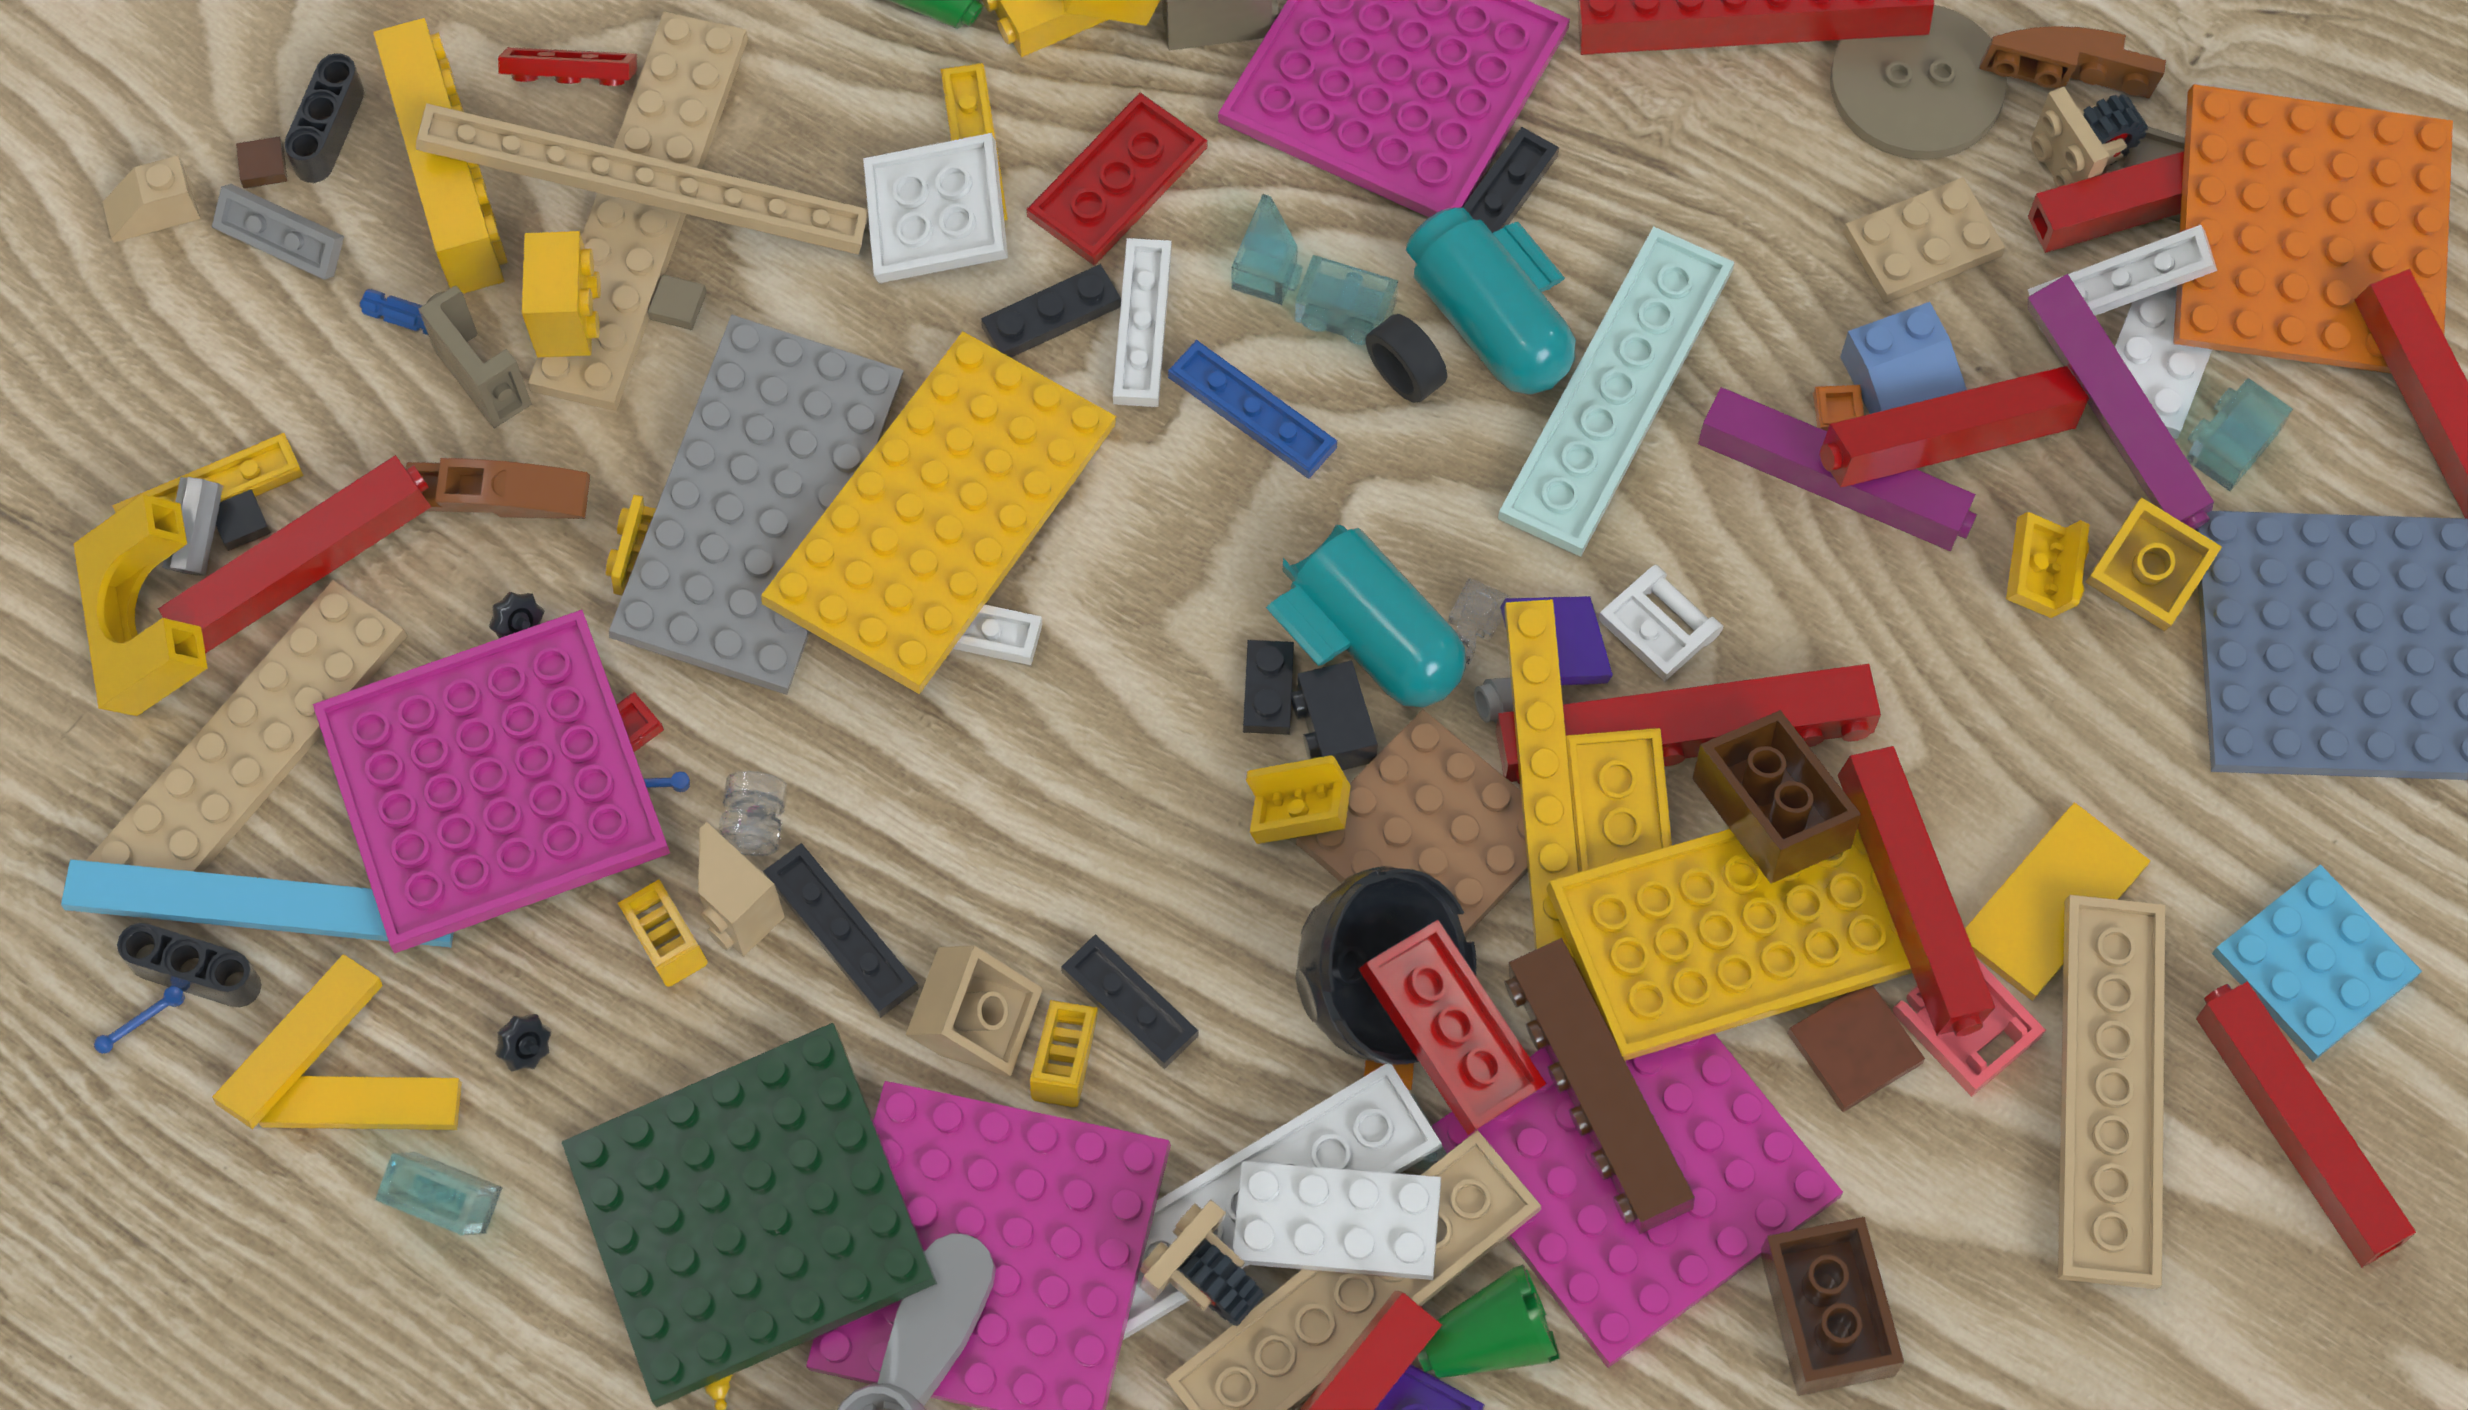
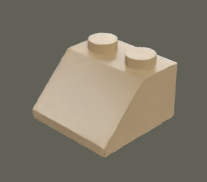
[698,822,785,957]
[906,945,1043,1076]

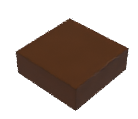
[236,136,288,189]

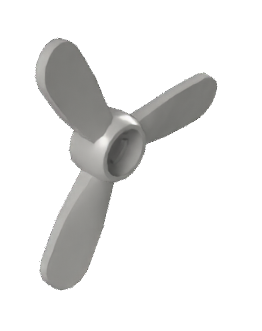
[837,1234,996,1410]

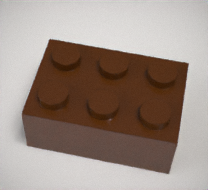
[1692,710,1861,884]
[1761,1216,1904,1396]

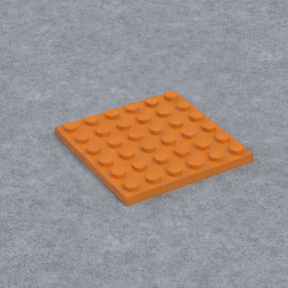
[2173,84,2453,373]

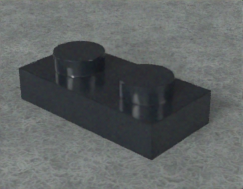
[1243,640,1294,735]

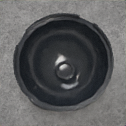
[1295,866,1477,1065]

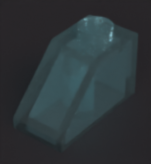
[1232,194,1303,305]

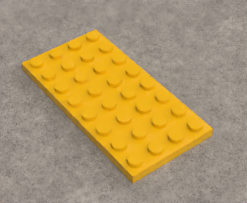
[761,331,1116,694]
[1546,828,1912,1061]

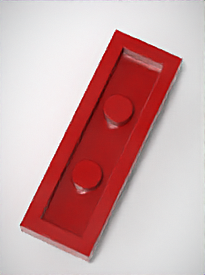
[498,47,637,86]

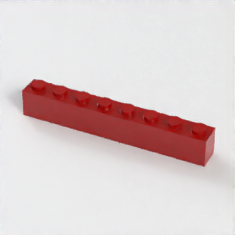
[1578,0,1934,55]
[1495,664,1881,784]

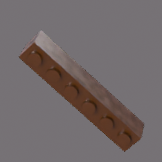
[1504,938,1695,1234]

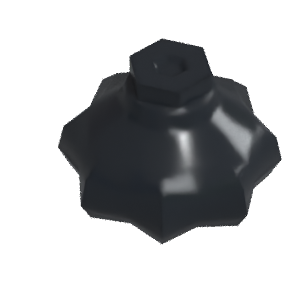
[489,592,545,638]
[495,1014,552,1072]

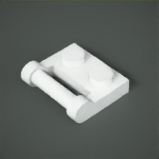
[1598,565,1724,682]

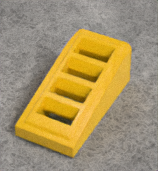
[618,879,708,987]
[1030,1000,1098,1107]

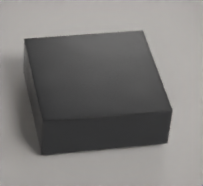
[216,489,271,551]

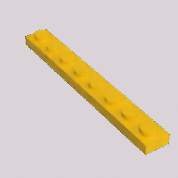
[1504,599,1583,978]

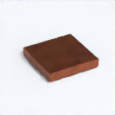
[1787,985,1925,1112]

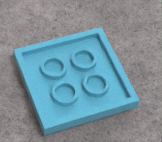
[2212,864,2422,1062]

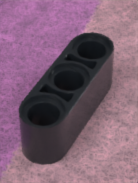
[284,53,365,183]
[117,923,262,1008]

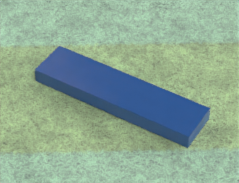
[1168,340,1338,479]

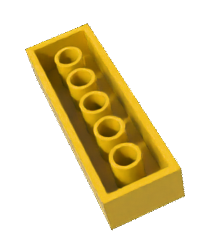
[373,18,508,294]

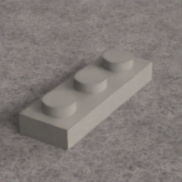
[212,184,344,280]

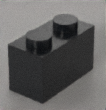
[1291,660,1378,771]

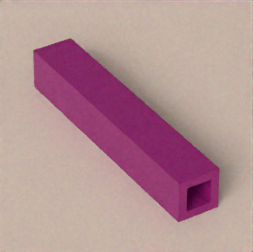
[2028,274,2214,530]
[1698,387,1977,552]

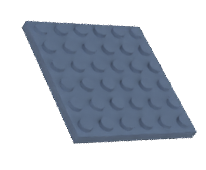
[2196,511,2468,780]

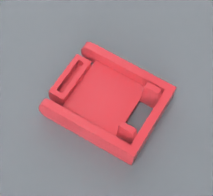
[1892,959,2046,1097]

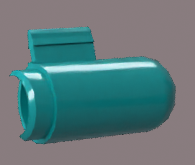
[1406,207,1576,395]
[1266,525,1466,708]

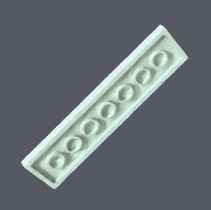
[1498,226,1735,557]

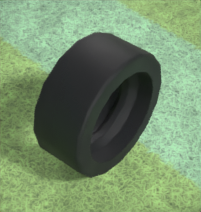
[1365,314,1448,403]

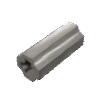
[163,477,223,576]

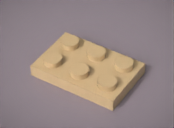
[1843,177,2005,304]

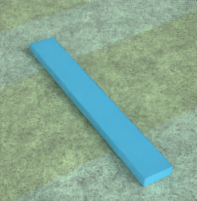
[61,859,454,948]

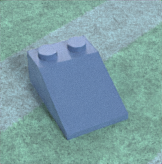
[1840,302,1967,414]

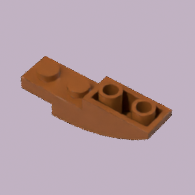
[1979,26,2166,99]
[406,458,591,519]

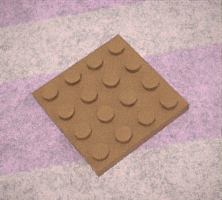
[1296,709,1528,937]

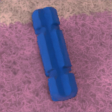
[360,289,428,335]

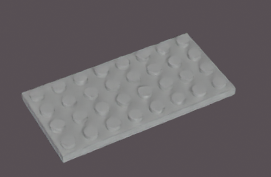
[609,314,904,695]

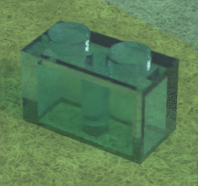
[1295,255,1398,345]
[2186,378,2293,492]
[375,1152,503,1235]

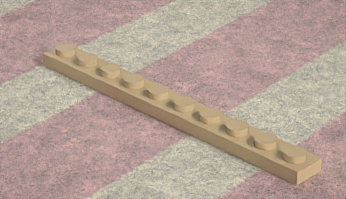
[416,103,868,255]

